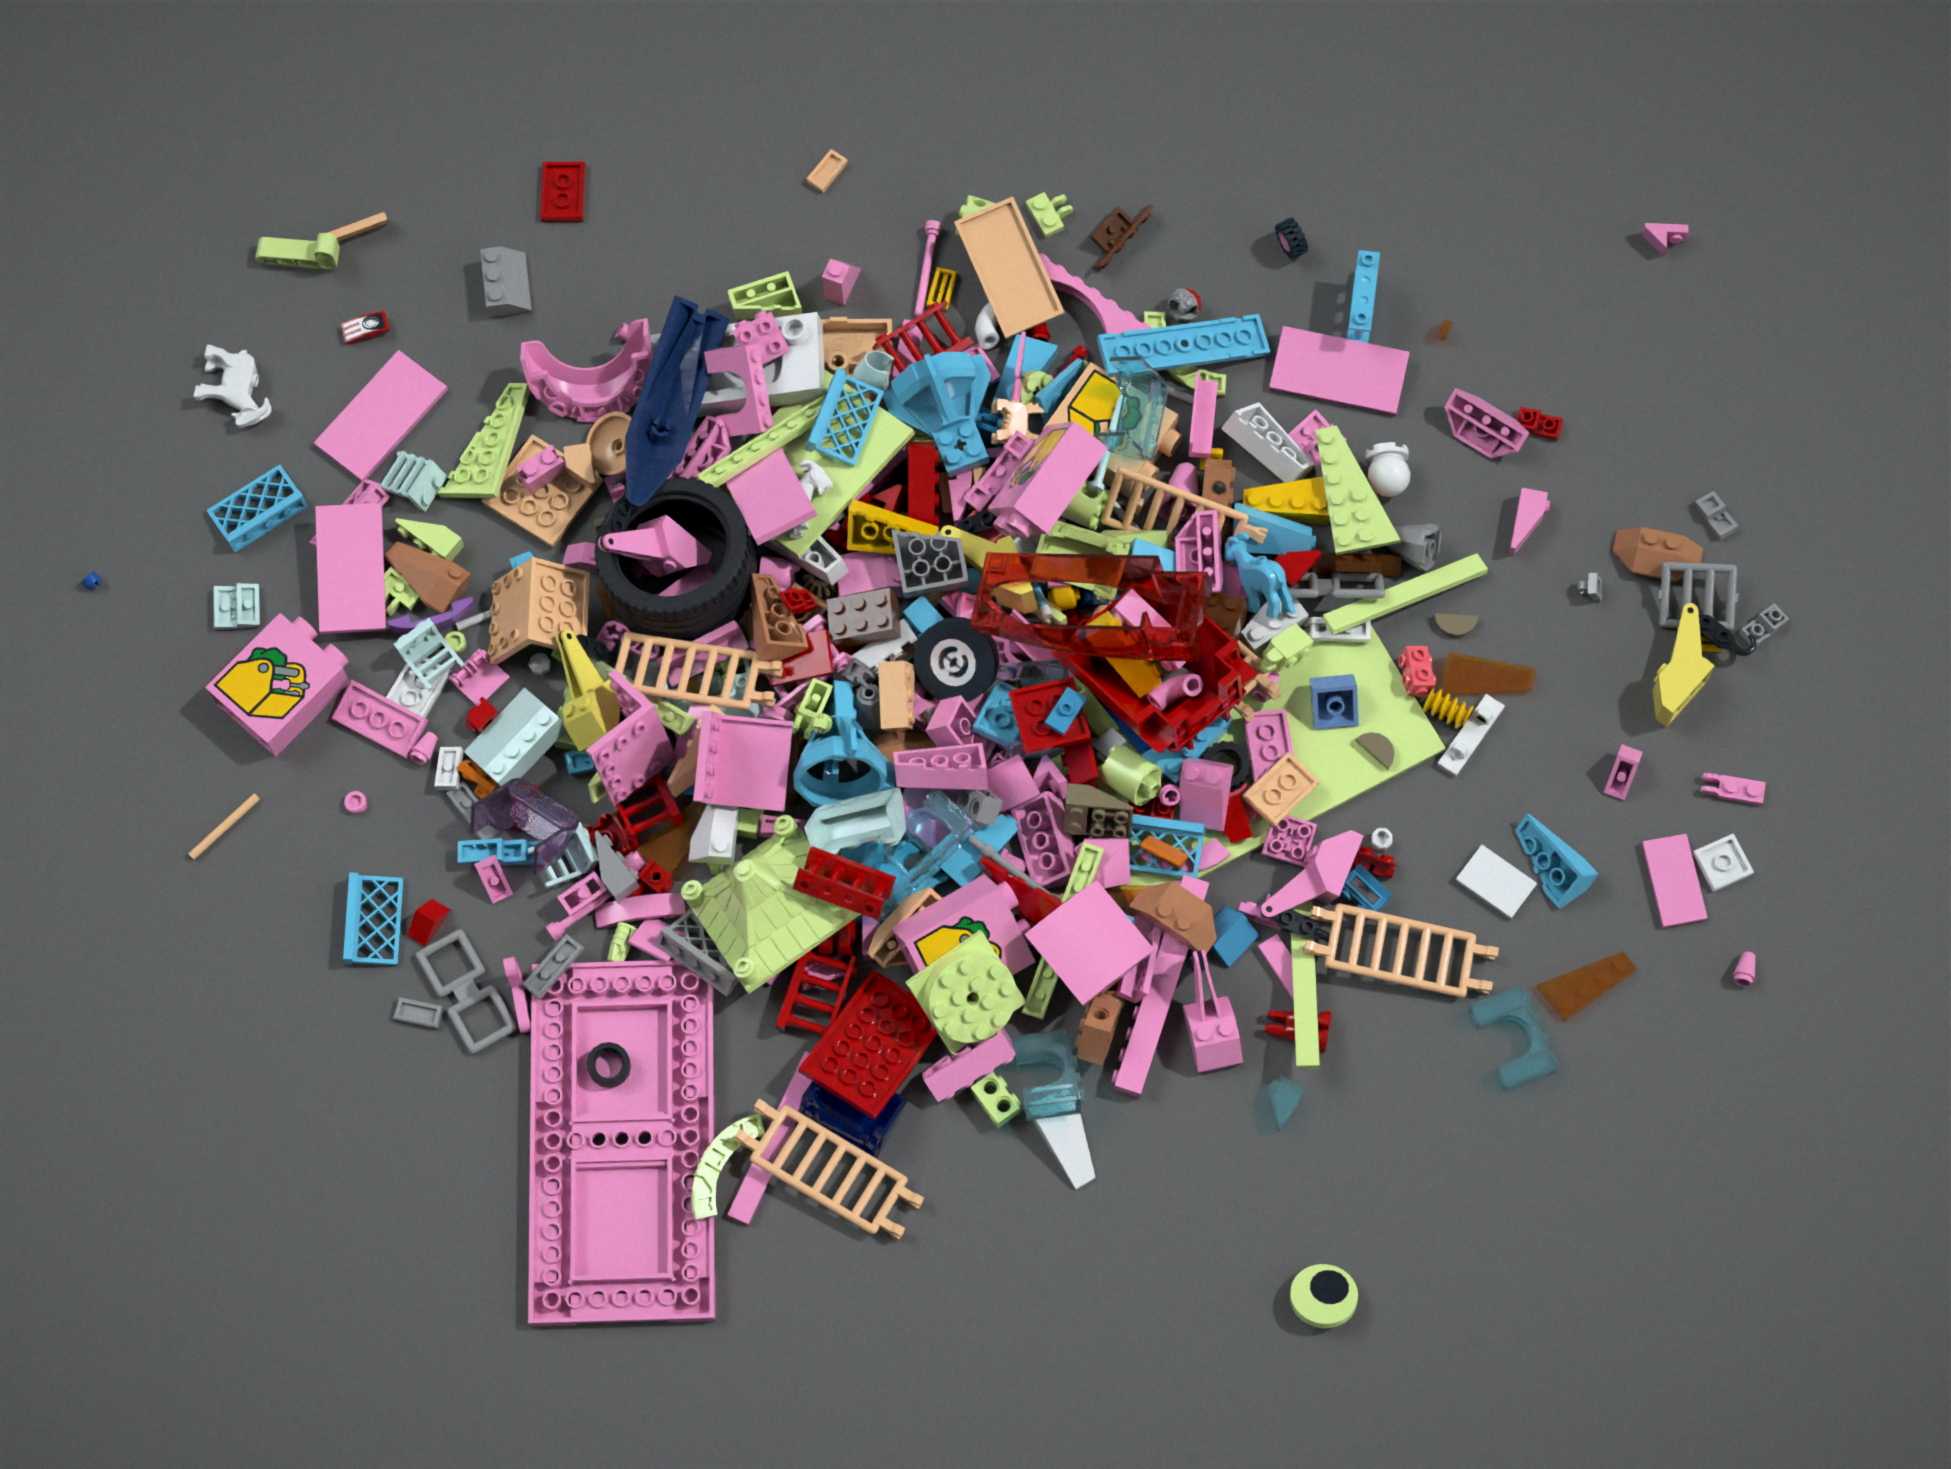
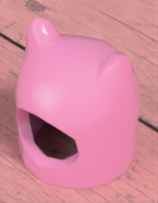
[759,555,801,590]

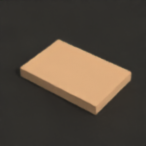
[1242,752,1320,828]

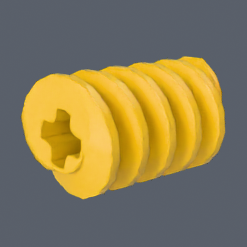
[1423,688,1474,729]

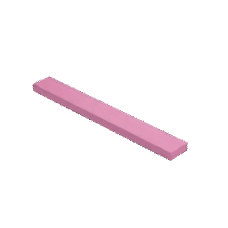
[727,1051,816,1226]

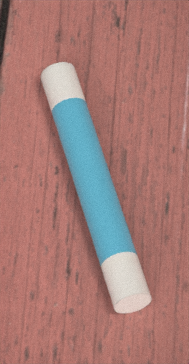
[1022,561,1053,619]

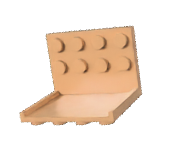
[488,557,590,665]

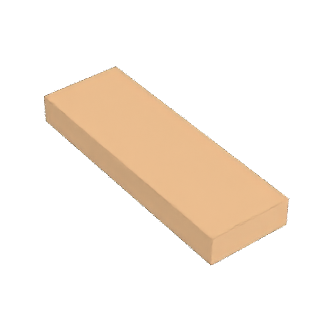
[328,212,388,242]

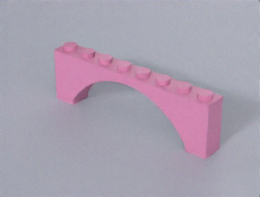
[1038,253,1152,378]

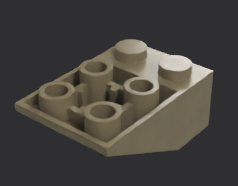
[1063,783,1133,839]

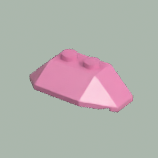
[1444,388,1529,458]
[667,415,731,481]
[1175,510,1223,594]

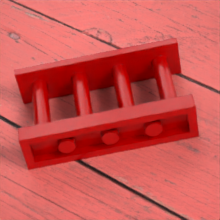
[872,300,974,373]
[615,772,684,846]
[792,846,897,920]
[776,950,859,1036]

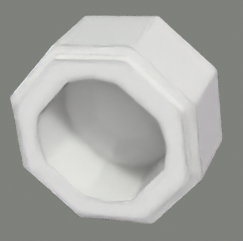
[529,653,551,676]
[1371,828,1392,851]

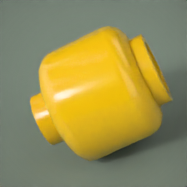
[1048,584,1081,612]

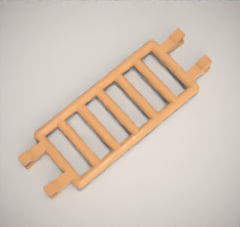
[1303,903,1499,998]
[734,1099,924,1240]

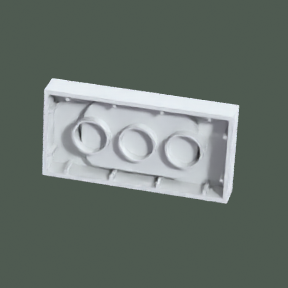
[651,312,825,417]

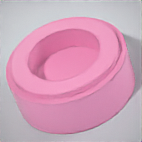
[344,791,367,814]

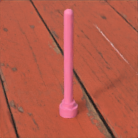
[914,220,943,317]
[546,871,639,942]

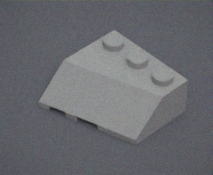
[892,530,970,599]

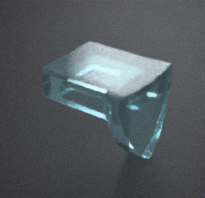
[697,669,724,694]

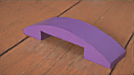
[388,597,476,635]

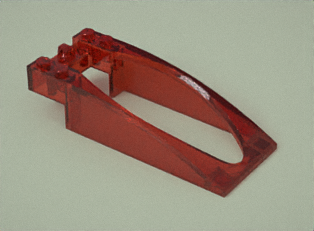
[970,552,1213,662]

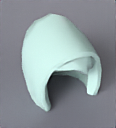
[853,351,894,391]

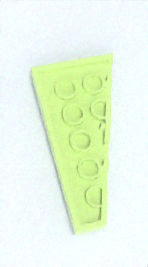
[437,383,530,498]
[1315,426,1402,555]

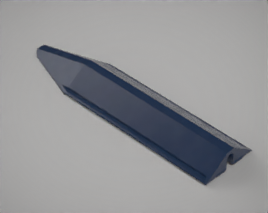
[625,295,730,508]

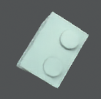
[378,451,448,512]
[394,618,465,691]
[527,822,599,888]

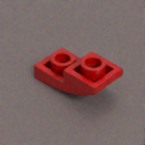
[1516,407,1564,441]
[778,588,818,614]
[1128,797,1175,820]

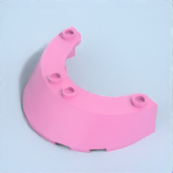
[520,318,654,422]

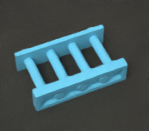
[1347,250,1380,343]

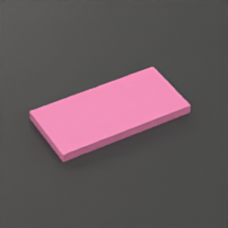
[1269,326,1410,415]
[314,350,448,482]
[725,447,818,545]
[315,503,386,634]

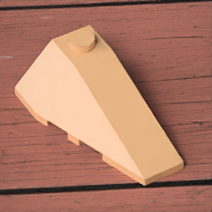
[667,704,725,797]

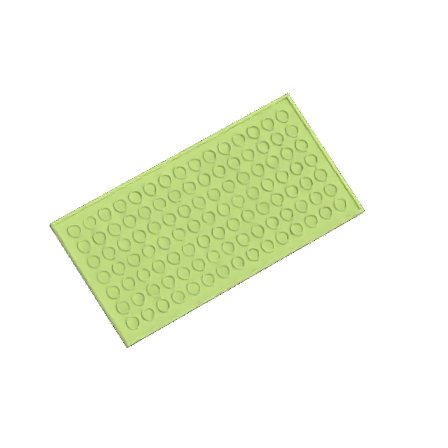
[1051,625,1446,913]

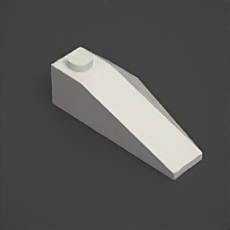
[689,804,740,865]
[1028,1089,1095,1190]

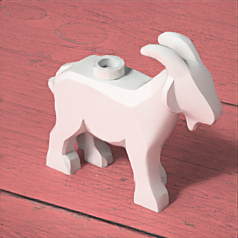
[193,345,271,428]
[748,460,833,541]

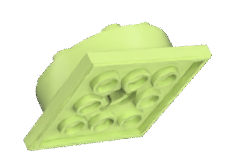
[905,930,1027,1054]

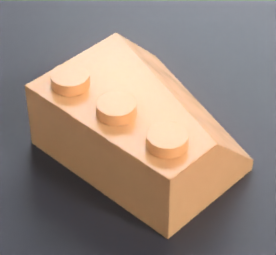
[878,660,915,733]

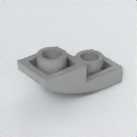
[1739,603,1789,646]

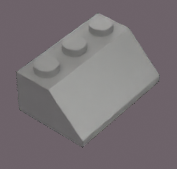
[480,246,532,317]

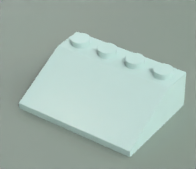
[464,687,566,792]

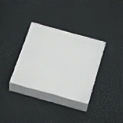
[1692,833,1754,892]

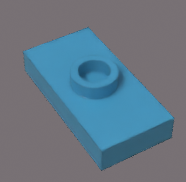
[1044,687,1087,736]

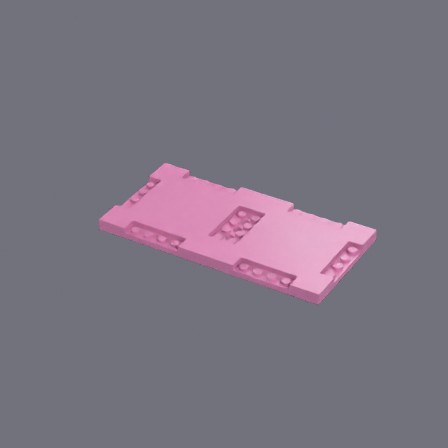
[528,960,716,1327]

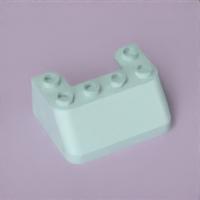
[804,788,906,854]

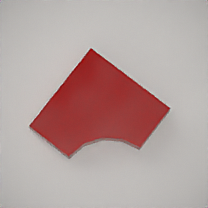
[1206,794,1253,843]

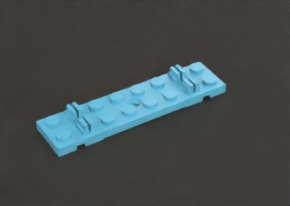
[1097,314,1270,377]

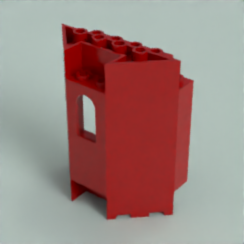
[1051,576,1258,753]

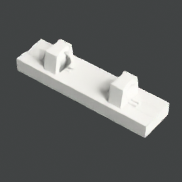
[1437,694,1505,777]

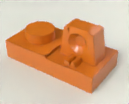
[457,760,502,801]

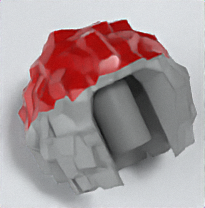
[1167,288,1202,322]

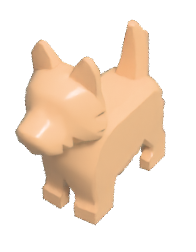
[991,399,1044,445]

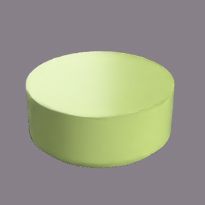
[444,631,467,654]

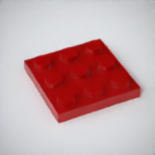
[1008,676,1091,755]

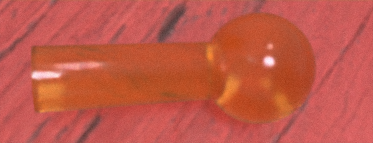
[595,581,613,618]

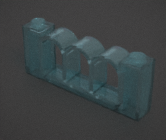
[842,788,978,922]

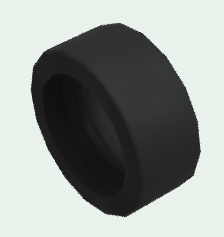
[586,1042,631,1088]

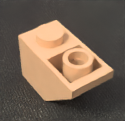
[564,443,600,491]

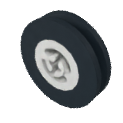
[914,617,1000,702]

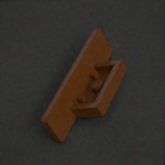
[1089,205,1154,270]
[1312,552,1401,576]

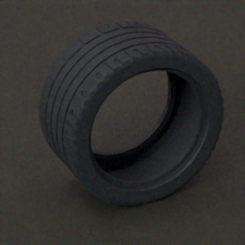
[594,477,759,642]

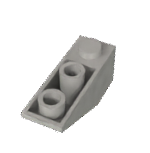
[595,830,640,903]

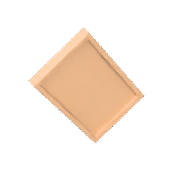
[954,196,1065,339]

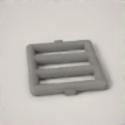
[1658,562,1739,631]

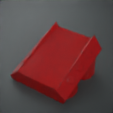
[585,810,640,870]

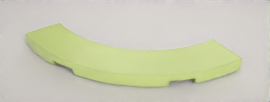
[1144,311,1226,397]
[691,1114,765,1220]

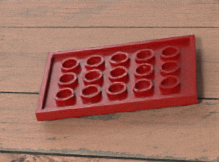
[798,970,938,1120]

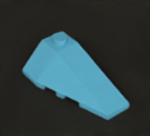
[1515,814,1599,908]

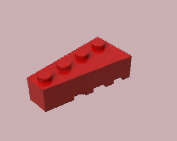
[908,441,939,527]

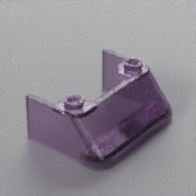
[470,778,579,875]

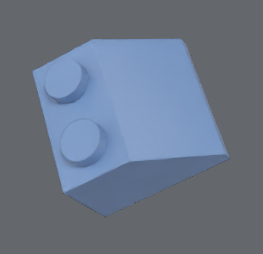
[1309,674,1359,729]

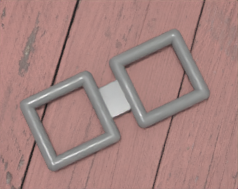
[1288,573,1385,598]
[415,929,517,1054]

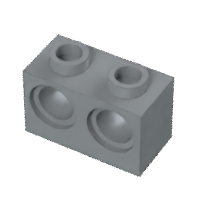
[955,789,1003,827]

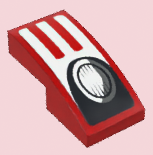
[341,311,390,345]

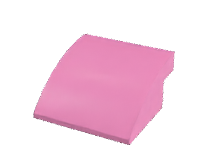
[1024,880,1155,1006]

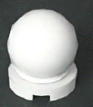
[1365,442,1411,498]

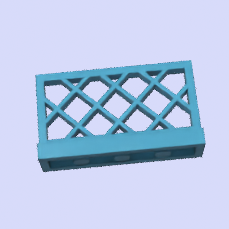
[804,368,884,467]
[206,464,309,552]
[1112,814,1206,879]
[343,872,403,966]

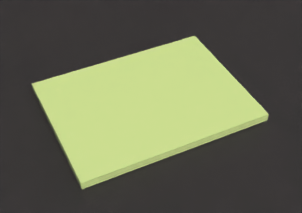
[718,369,915,558]

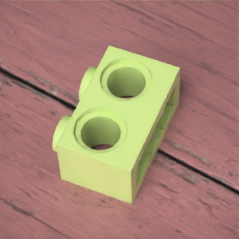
[971,1072,1021,1128]

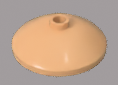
[586,412,632,476]

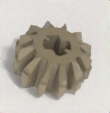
[803,570,837,598]

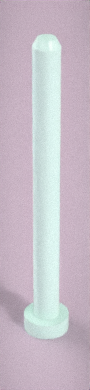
[1088,395,1126,493]

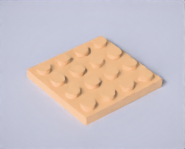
[482,434,603,548]

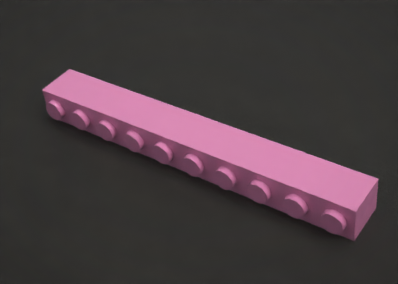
[1111,875,1209,1098]

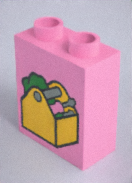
[987,421,1108,540]
[205,613,350,757]
[891,874,1036,1000]

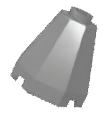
[1387,524,1442,571]
[853,683,881,731]

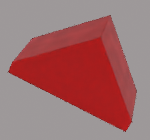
[407,898,451,947]

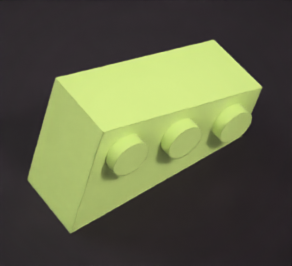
[727,271,802,320]

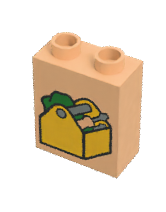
[1043,362,1183,498]

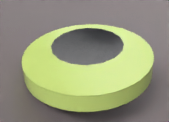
[1290,1264,1358,1328]

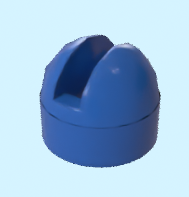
[81,571,100,590]

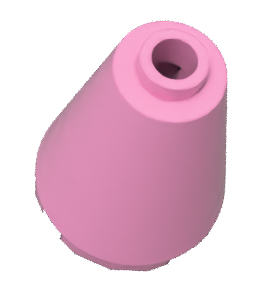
[1159,462,1199,524]

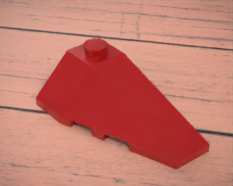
[977,856,1062,929]

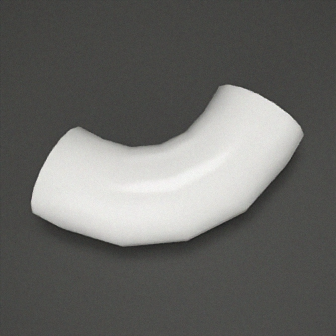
[975,303,1000,349]

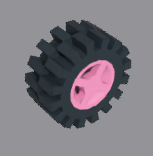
[1275,217,1309,259]

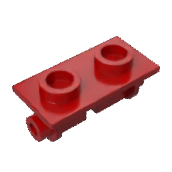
[1352,846,1398,879]

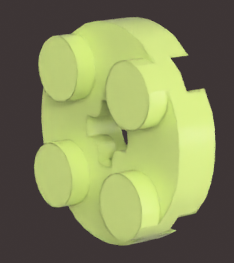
[1020,370,1053,414]

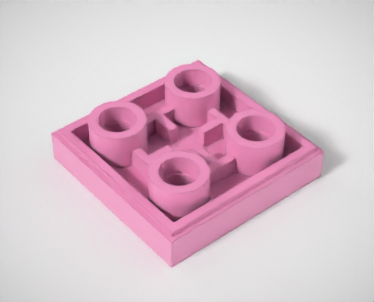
[1261,815,1317,868]

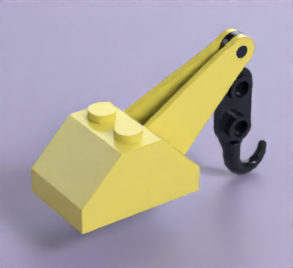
[940,510,1038,614]
[1653,603,1757,728]
[556,629,622,755]

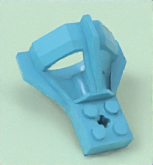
[882,352,991,478]
[793,680,895,807]

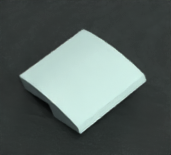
[213,583,260,630]

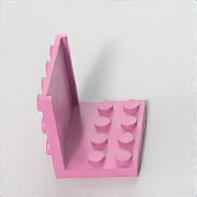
[586,669,677,806]
[693,710,794,811]

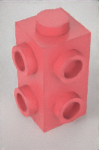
[1398,646,1436,697]

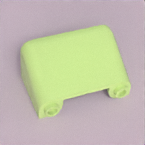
[1029,520,1131,602]

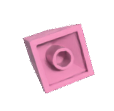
[1083,838,1131,888]

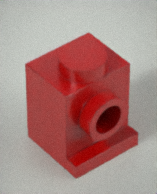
[465,697,499,734]
[638,859,674,894]

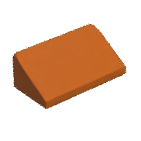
[1140,836,1188,870]

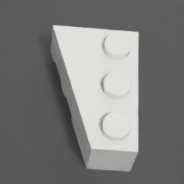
[1240,586,1309,654]

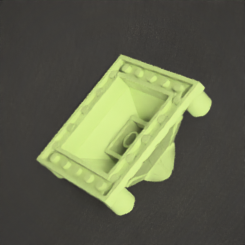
[681,815,861,994]

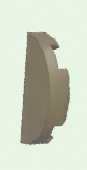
[1434,613,1478,638]
[1355,732,1395,770]

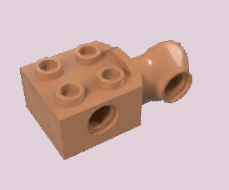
[1202,458,1236,544]
[1074,981,1126,1066]

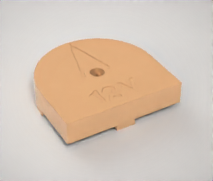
[821,317,893,402]

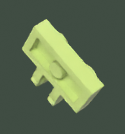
[1026,192,1073,238]
[384,567,421,616]

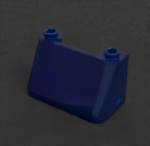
[798,1081,908,1159]

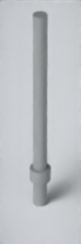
[967,834,1061,902]

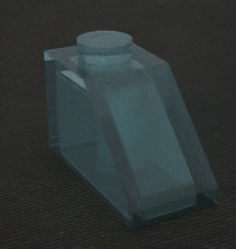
[1268,1075,1305,1133]

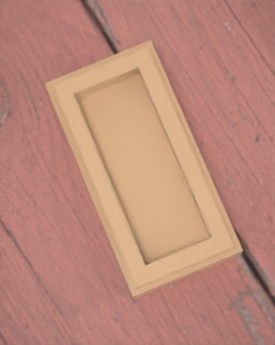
[806,149,848,194]

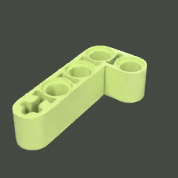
[255,233,340,270]

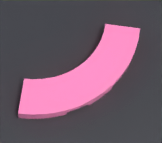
[1135,838,1231,873]

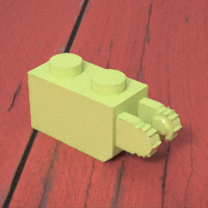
[1259,623,1314,673]
[793,678,833,740]

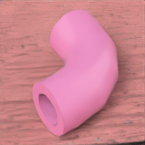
[1147,673,1203,712]

